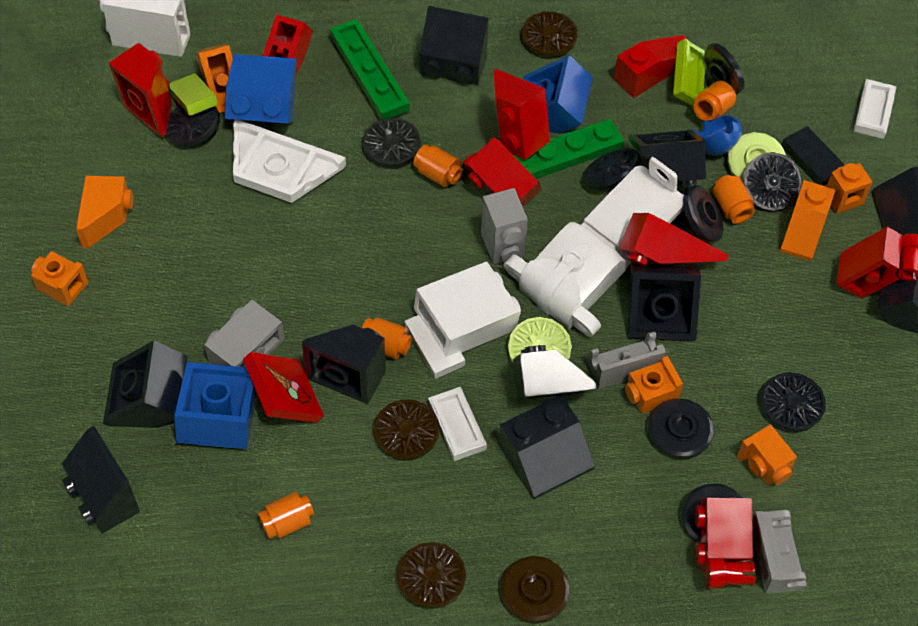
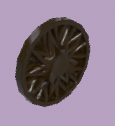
[522,11,577,57]
[374,399,439,460]
[397,542,466,609]
[500,556,570,624]

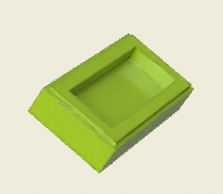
[673,39,706,107]
[169,73,218,116]

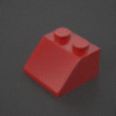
[109,43,172,137]
[493,69,550,160]

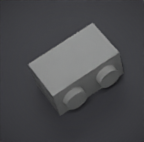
[481,188,528,265]
[204,300,285,367]

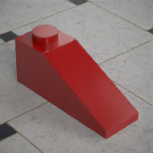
[263,14,313,75]
[614,35,689,98]
[618,213,729,267]

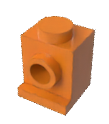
[825,163,873,214]
[31,251,89,306]
[625,356,683,414]
[737,425,797,486]

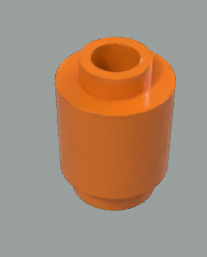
[694,81,736,121]
[413,144,463,187]
[711,175,755,224]
[362,317,412,360]
[257,491,315,540]

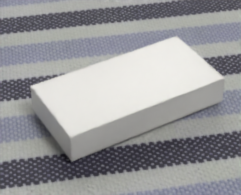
[853,79,897,139]
[404,315,465,379]
[428,387,487,461]

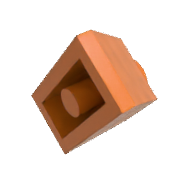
[195,44,233,113]
[76,176,134,248]
[780,180,835,261]

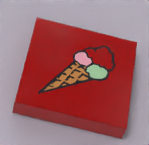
[243,352,324,423]

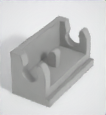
[586,332,666,389]
[752,510,807,594]

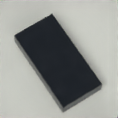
[781,126,845,186]

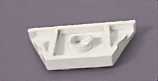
[233,119,346,203]

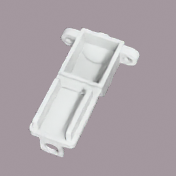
[504,157,684,337]

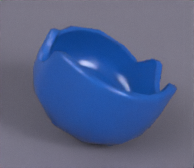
[692,114,742,156]

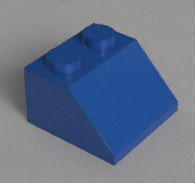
[225,54,296,123]
[523,55,593,134]
[174,362,255,449]

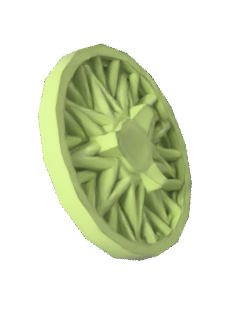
[727,132,786,180]
[508,317,572,362]

